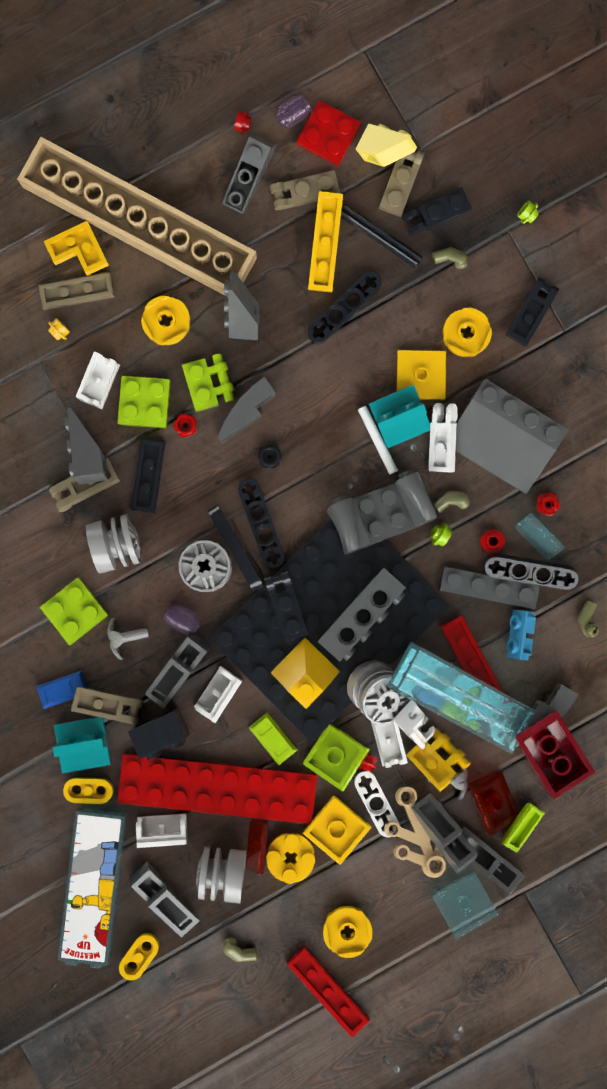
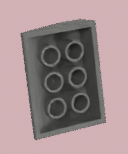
[455,378,569,494]

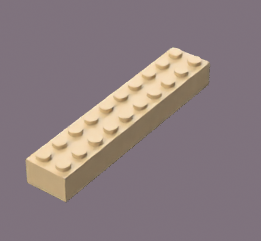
[17,137,257,297]

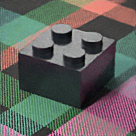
[128,708,190,761]

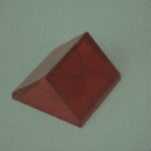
[468,771,519,836]

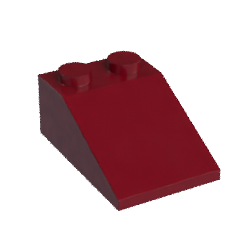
[514,710,595,799]

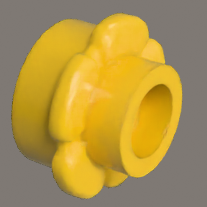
[48,318,70,340]

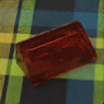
[246,820,269,875]

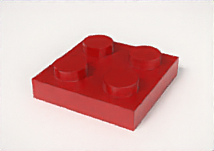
[296,100,361,167]

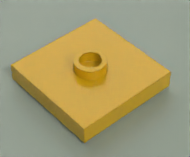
[397,350,446,400]
[303,795,372,865]

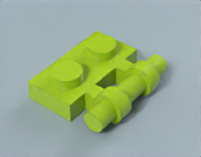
[182,354,235,412]

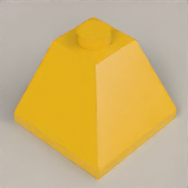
[271,638,340,709]

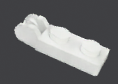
[429,403,458,472]

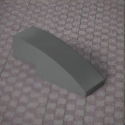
[217,376,276,444]
[145,631,211,709]
[514,683,579,744]
[411,793,478,874]
[462,827,526,894]
[129,862,200,938]

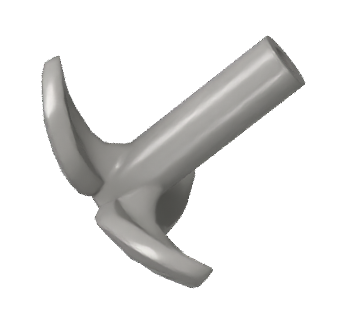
[107,618,148,660]
[428,768,468,800]

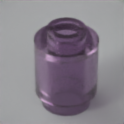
[275,94,312,129]
[163,603,201,636]

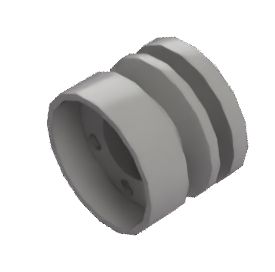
[86,514,141,574]
[178,540,232,592]
[347,660,411,725]
[196,846,246,904]

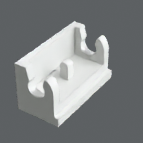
[76,352,120,409]
[194,666,243,723]
[393,700,435,749]
[371,722,408,768]
[136,813,188,848]

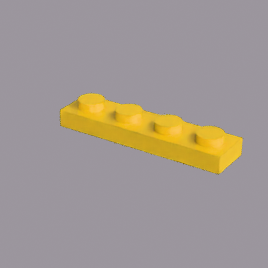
[308,191,343,293]

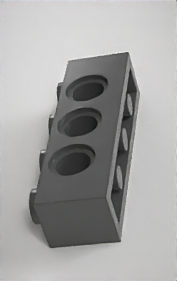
[318,568,406,661]

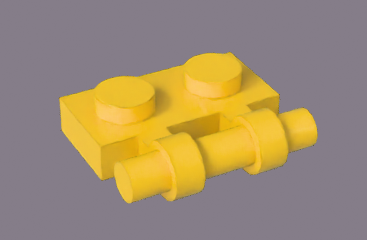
[406,728,470,792]

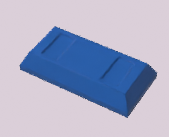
[36,670,88,709]

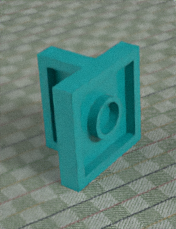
[369,384,430,448]
[53,717,112,774]

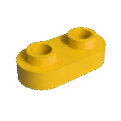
[63,777,114,804]
[119,933,159,980]

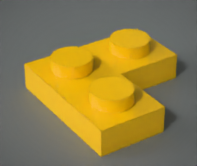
[44,221,109,276]

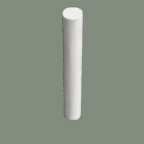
[358,406,398,475]

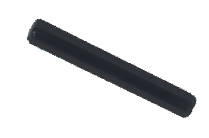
[341,204,422,268]

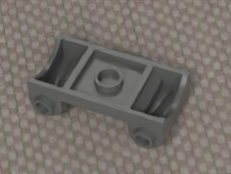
[327,470,437,555]

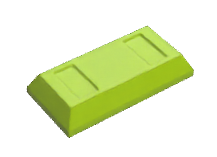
[248,712,298,765]
[502,803,545,853]

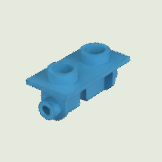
[507,609,536,660]

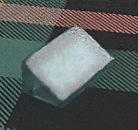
[515,513,565,560]

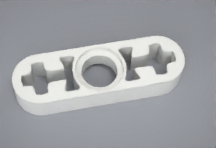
[354,771,399,837]

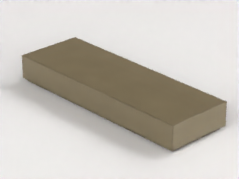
[38,272,115,310]

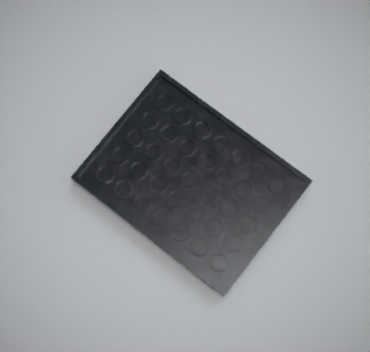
[209,519,450,743]

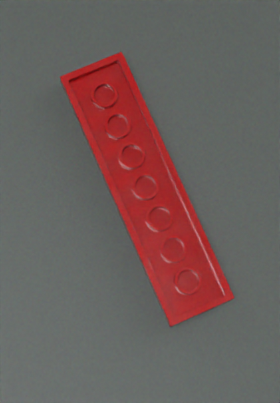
[117,753,317,824]

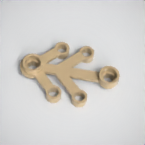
[384,786,446,878]

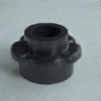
[258,445,282,469]

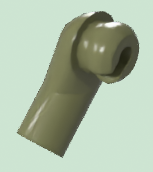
[432,247,468,269]
[432,491,470,513]
[577,600,599,637]
[222,937,257,962]

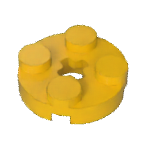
[141,296,190,346]
[443,308,492,357]
[266,832,315,884]
[323,906,372,958]

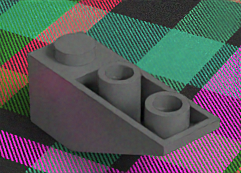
[222,134,277,214]
[224,271,260,340]
[64,407,108,484]

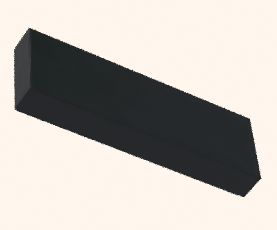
[131,438,166,514]

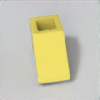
[356,124,417,167]

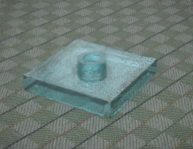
[432,871,499,940]

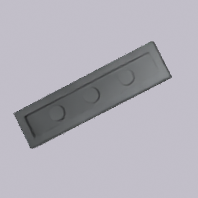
[439,567,540,610]

